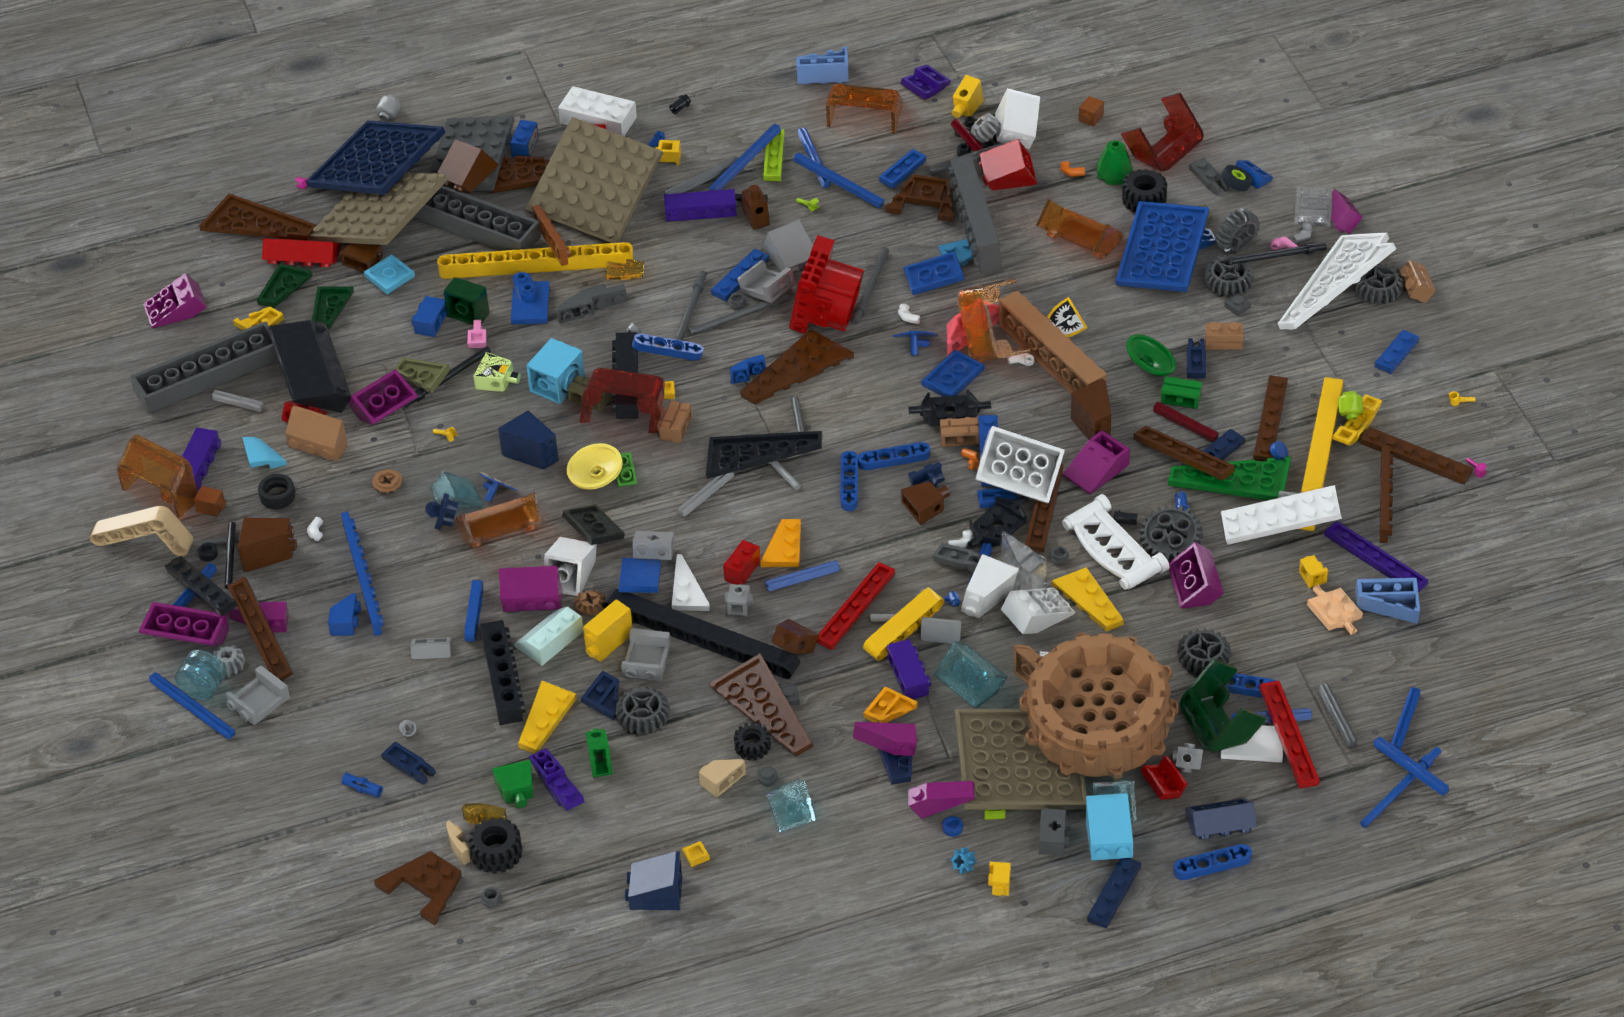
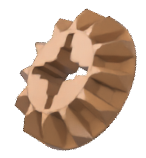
[372,469,403,494]
[575,589,605,615]

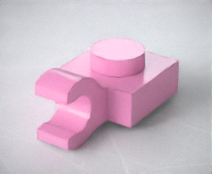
[467,320,487,348]

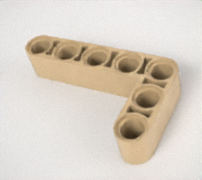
[90,506,194,557]

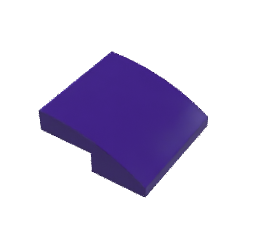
[901,64,951,100]

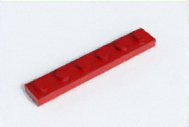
[817,562,895,650]
[1259,680,1320,789]

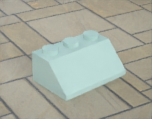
[514,607,583,666]

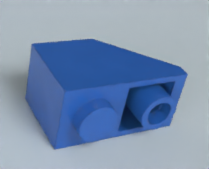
[328,593,361,636]

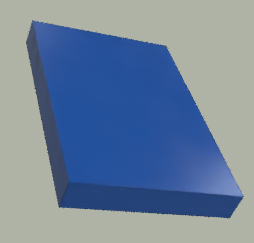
[903,251,965,295]
[511,281,550,325]
[921,349,985,397]
[619,558,661,593]

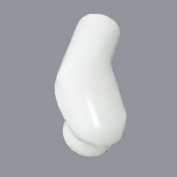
[898,304,921,325]
[1007,352,1034,366]
[307,517,323,541]

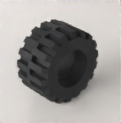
[1122,169,1167,213]
[469,817,523,874]

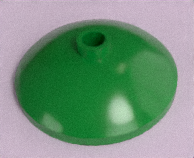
[1126,334,1176,376]

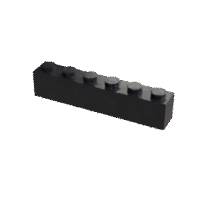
[612,332,639,419]

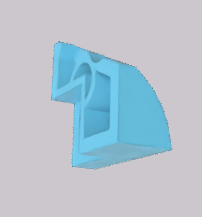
[242,437,287,469]

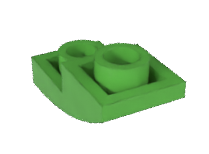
[616,452,637,488]

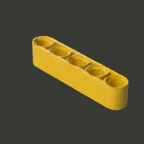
[863,587,944,661]

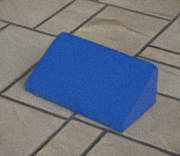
[1235,160,1273,189]

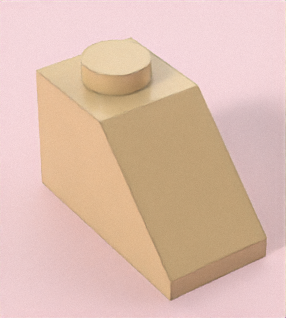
[699,759,746,797]

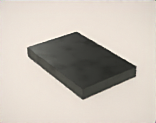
[562,504,625,545]

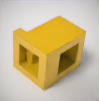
[655,140,681,165]
[1299,555,1328,588]
[988,862,1011,896]

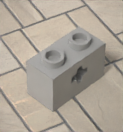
[633,531,674,560]

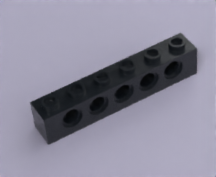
[480,620,526,726]

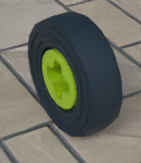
[1221,165,1253,191]

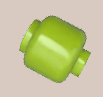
[1338,391,1364,420]

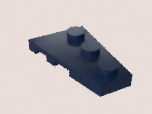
[878,749,912,785]

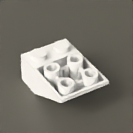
[1001,588,1075,634]

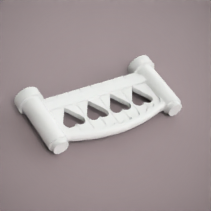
[1062,494,1170,590]

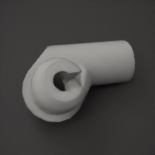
[1292,222,1314,244]

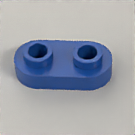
[513,272,537,301]

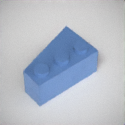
[1355,578,1420,624]

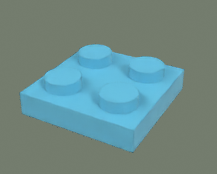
[364,254,415,294]

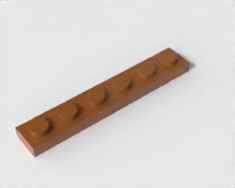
[532,205,570,266]

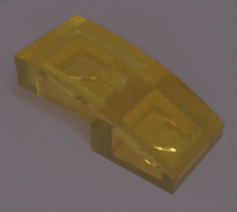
[605,259,644,280]

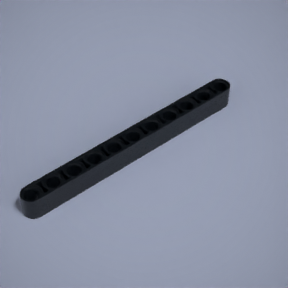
[602,588,800,679]

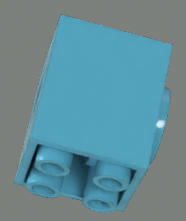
[526,338,585,404]

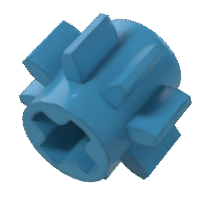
[950,847,978,874]

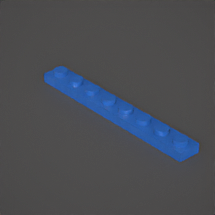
[341,511,384,636]

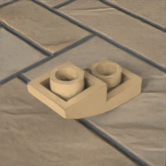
[446,820,471,865]

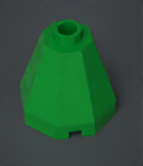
[1096,140,1133,185]

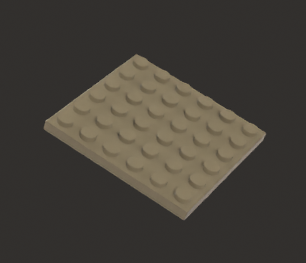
[525,117,663,243]
[310,172,448,245]
[955,709,1087,810]

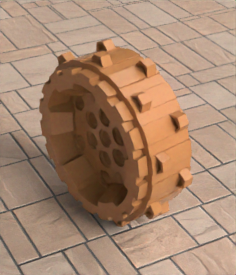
[1020,632,1178,780]

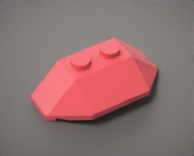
[947,298,999,356]

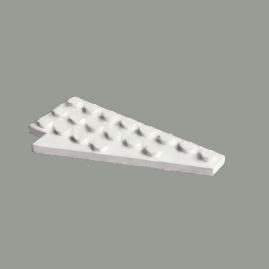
[1278,233,1396,330]

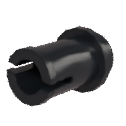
[669,94,691,115]
[1113,510,1138,525]

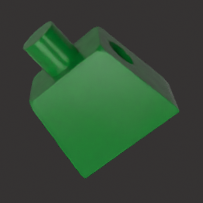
[585,728,613,778]
[492,760,534,808]

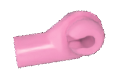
[1270,237,1298,250]

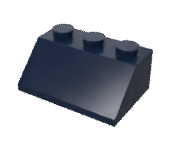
[1185,798,1257,839]

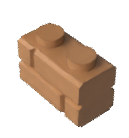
[1399,260,1436,303]
[1205,322,1244,350]
[657,401,693,443]
[940,417,979,447]

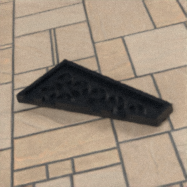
[706,431,823,479]

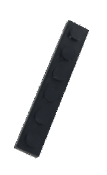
[165,556,237,617]

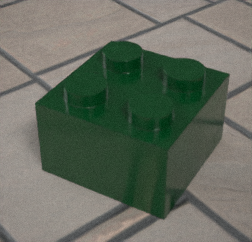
[444,277,490,325]

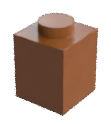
[1079,96,1104,126]
[194,486,226,517]

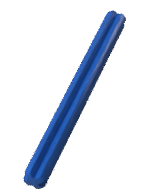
[709,124,781,191]
[793,153,885,208]
[149,672,235,739]

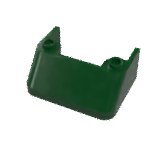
[1180,658,1267,752]

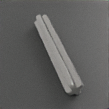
[677,472,734,517]

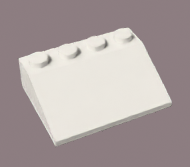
[975,426,1065,504]

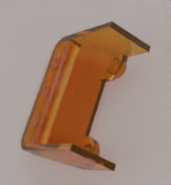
[826,84,903,134]
[1036,199,1124,259]
[957,278,1031,361]
[117,435,198,519]
[456,492,544,548]

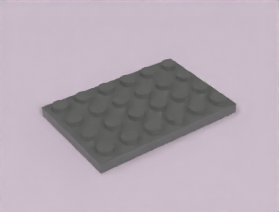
[430,115,515,192]

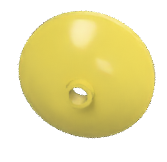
[567,443,623,490]

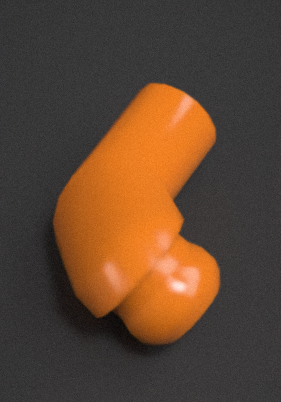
[1060,161,1085,177]
[961,448,980,470]

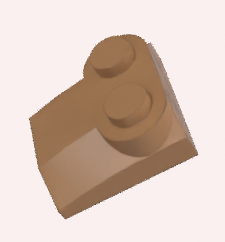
[1013,644,1040,685]

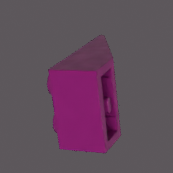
[143,273,207,328]
[1062,430,1130,495]

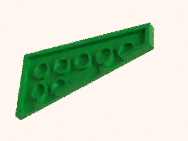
[1168,456,1291,501]

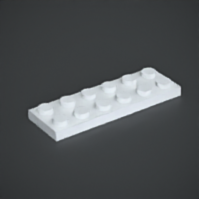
[1221,485,1342,545]

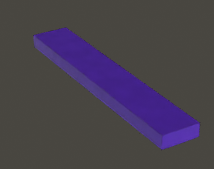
[1324,521,1428,593]

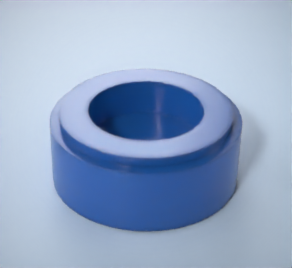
[1270,441,1288,460]
[942,816,963,837]

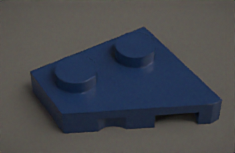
[581,670,619,720]

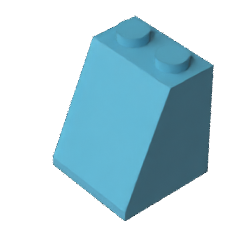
[1086,793,1133,860]

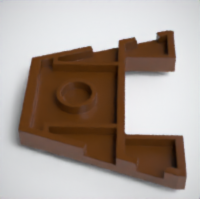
[885,174,954,222]
[374,851,462,926]

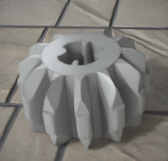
[971,113,1001,143]
[211,644,245,678]

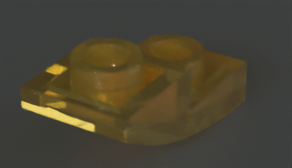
[462,803,507,824]

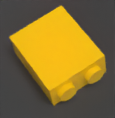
[583,599,632,662]

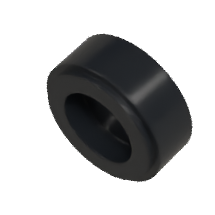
[198,543,218,562]

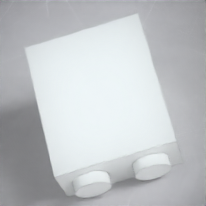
[995,88,1040,149]
[544,537,597,596]
[961,554,1019,618]

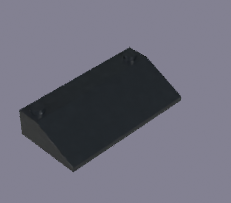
[268,320,351,413]

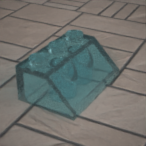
[934,642,1008,708]

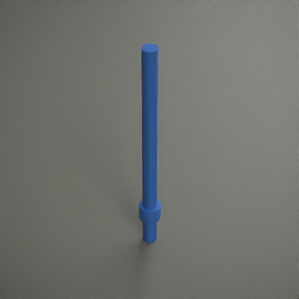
[1360,747,1442,828]

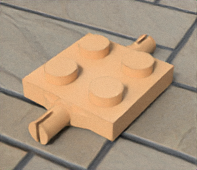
[1307,585,1363,635]

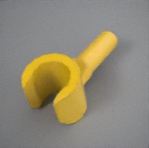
[1449,391,1475,406]
[433,427,458,442]

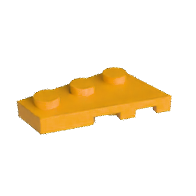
[760,519,801,567]

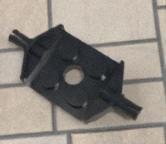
[908,390,991,426]
[967,495,1028,549]

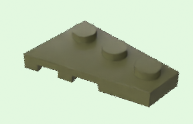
[394,357,450,394]

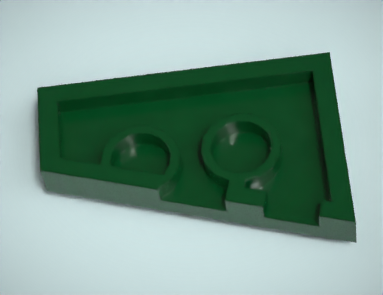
[257,264,313,308]
[312,286,354,330]

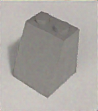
[762,220,813,275]

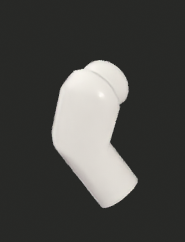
[948,530,974,548]

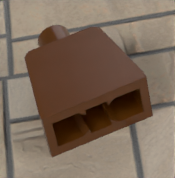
[742,185,770,230]
[340,243,383,273]
[901,481,950,525]
[772,619,819,654]

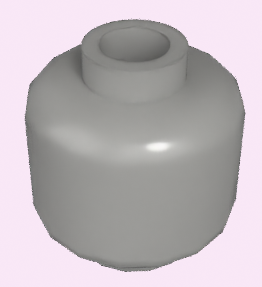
[376,94,401,121]

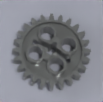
[1139,504,1203,563]

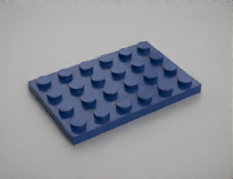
[1115,201,1210,292]

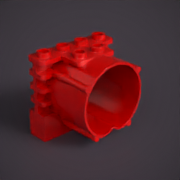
[789,235,864,333]

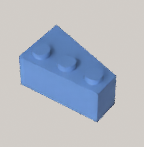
[796,46,849,85]

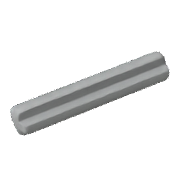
[212,390,264,412]

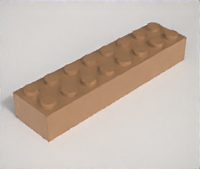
[999,290,1107,394]

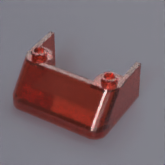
[1121,93,1204,172]
[579,368,665,433]

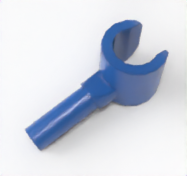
[942,591,961,607]

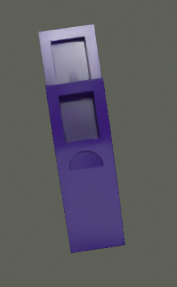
[529,748,584,811]

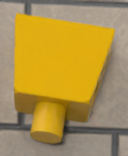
[951,75,984,118]

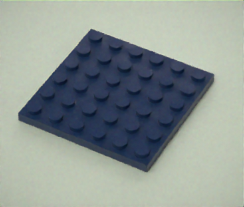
[305,120,446,195]

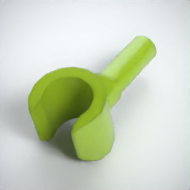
[796,198,820,211]

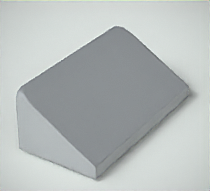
[921,617,962,645]
[410,637,452,659]

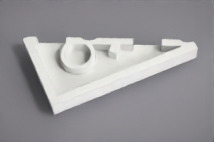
[672,554,710,611]

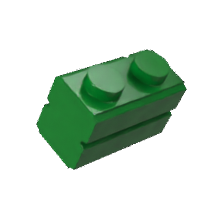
[1161,376,1202,409]

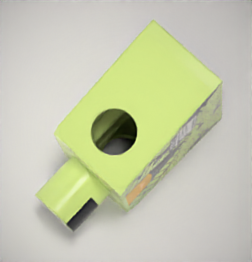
[473,352,521,392]

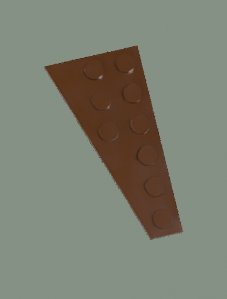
[491,155,550,193]

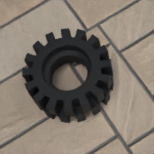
[734,722,771,760]

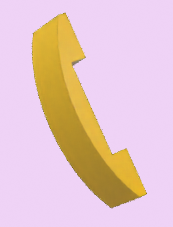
[1332,394,1382,446]

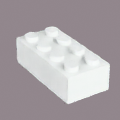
[558,86,637,136]

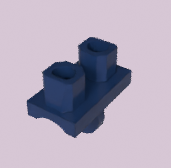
[908,462,945,487]
[425,493,458,530]

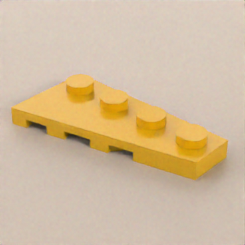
[1052,567,1124,632]
[518,681,577,754]

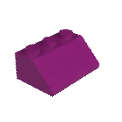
[349,369,418,425]
[1169,542,1224,609]
[499,566,563,612]

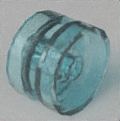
[175,650,227,700]

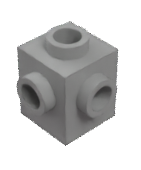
[725,584,753,616]
[1172,743,1203,773]

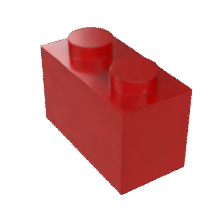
[723,540,761,585]

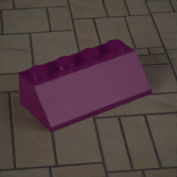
[139,602,230,646]

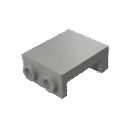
[737,260,796,303]
[621,628,671,681]
[225,665,290,726]

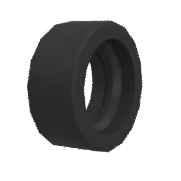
[258,474,295,509]

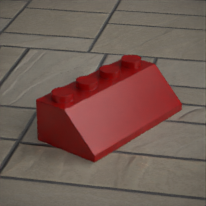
[262,238,341,267]

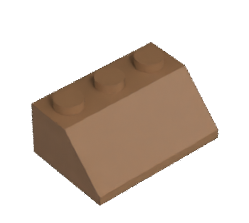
[285,406,348,462]

